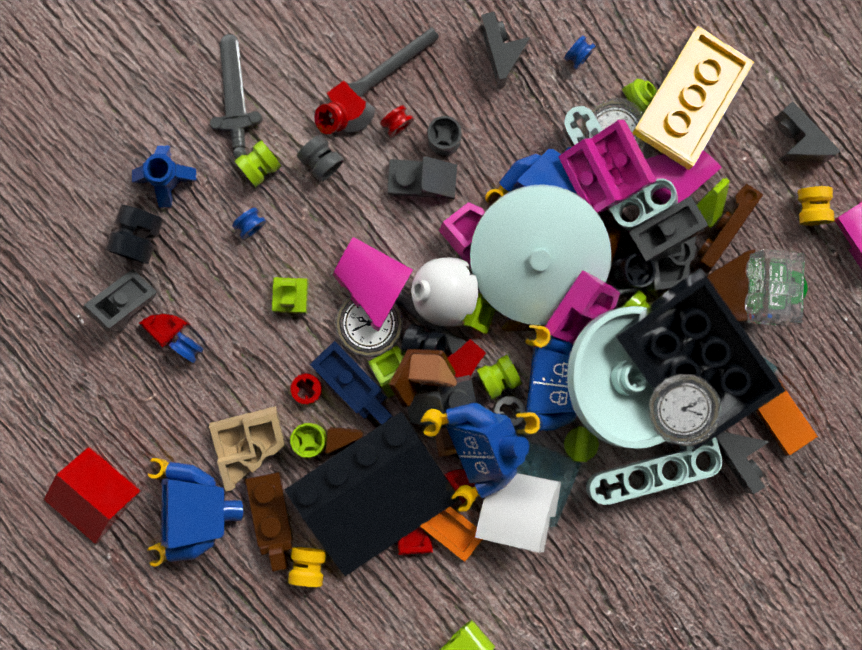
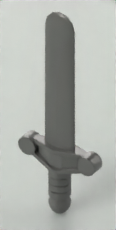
[210,34,263,159]

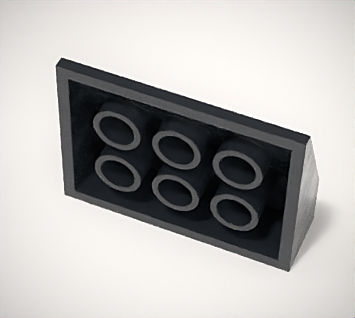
[615,269,786,449]
[284,411,460,576]

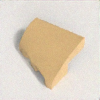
[209,406,285,492]

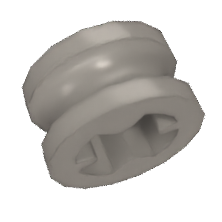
[494,396,525,426]

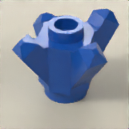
[132,145,196,208]

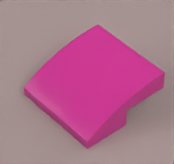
[558,119,656,214]

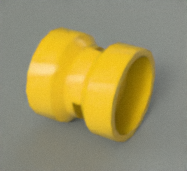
[797,186,835,226]
[288,547,326,587]

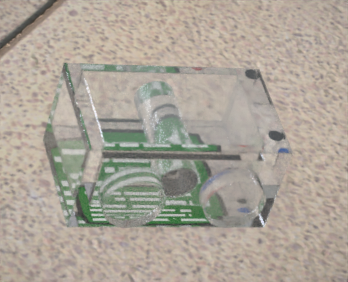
[745,249,805,327]

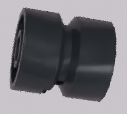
[105,204,164,264]

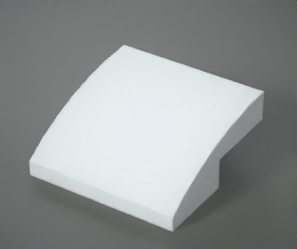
[475,473,561,553]

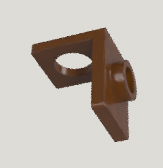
[389,349,456,407]

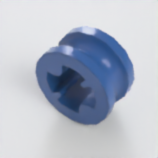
[564,35,596,70]
[232,207,267,240]
[169,332,204,363]

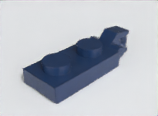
[310,341,393,425]

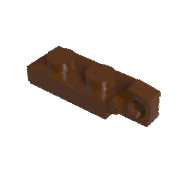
[696,183,764,274]
[245,472,293,572]

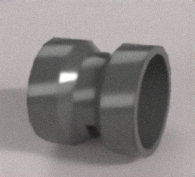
[427,116,462,156]
[297,134,344,182]

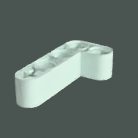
[564,106,678,231]
[586,434,722,505]

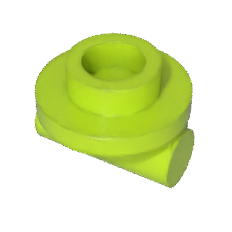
[622,79,657,118]
[564,426,599,462]

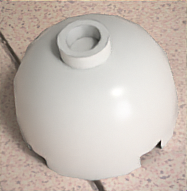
[411,257,478,327]

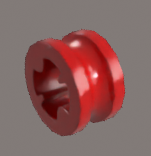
[314,102,349,134]
[380,105,414,138]
[290,374,322,405]

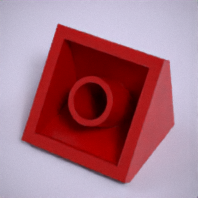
[44,447,142,544]

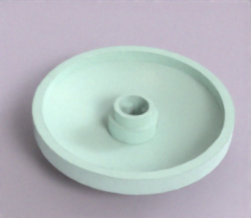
[470,185,611,325]
[567,306,674,448]

